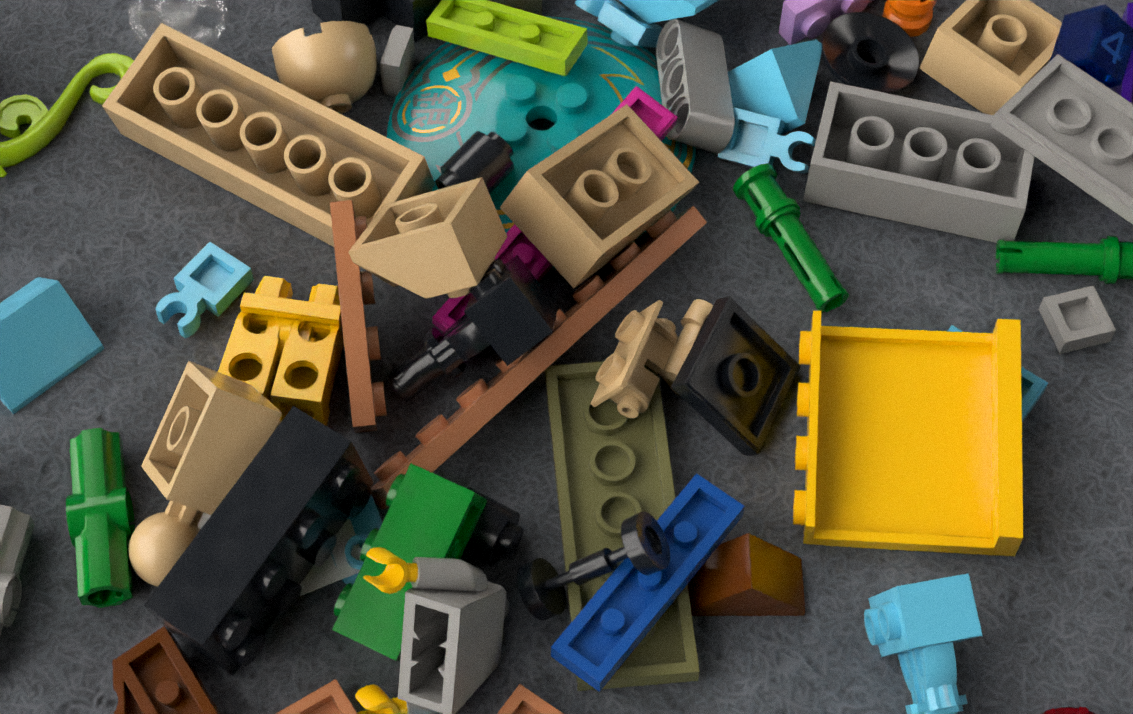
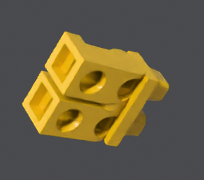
[218,276,344,426]

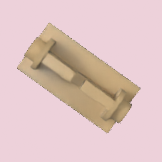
[591,300,678,418]

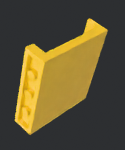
[793,311,1023,556]

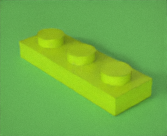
[426,0,588,76]

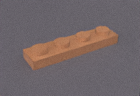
[330,200,387,433]

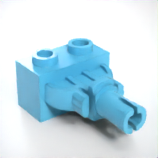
[864,573,983,714]

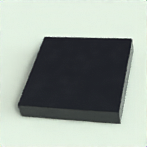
[671,296,801,456]

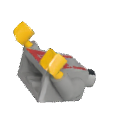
[355,547,510,714]

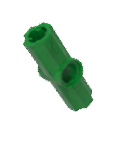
[66,428,135,608]

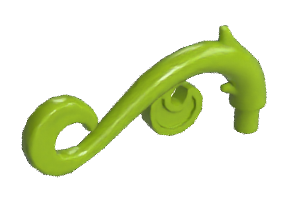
[0,53,134,178]

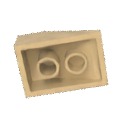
[500,104,699,288]

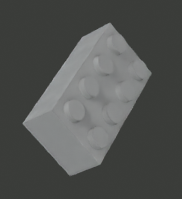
[803,81,1035,243]

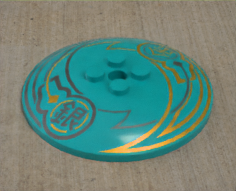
[387,16,696,270]

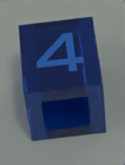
[1050,4,1133,88]

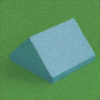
[0,277,104,414]

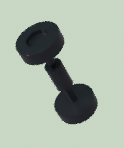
[517,512,670,621]

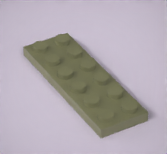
[545,361,700,691]

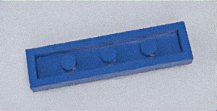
[551,473,745,692]

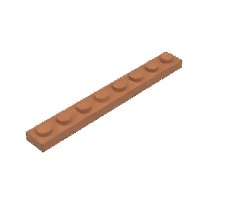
[371,206,707,509]

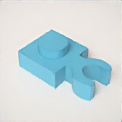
[575,0,662,48]
[717,107,816,173]
[155,242,254,338]

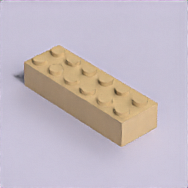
[102,23,435,247]

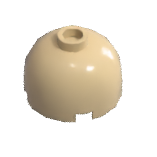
[272,21,377,114]

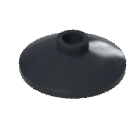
[821,12,919,94]

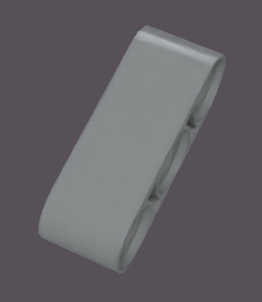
[656,19,735,154]

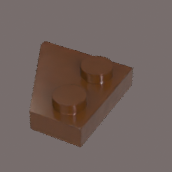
[112,626,221,714]

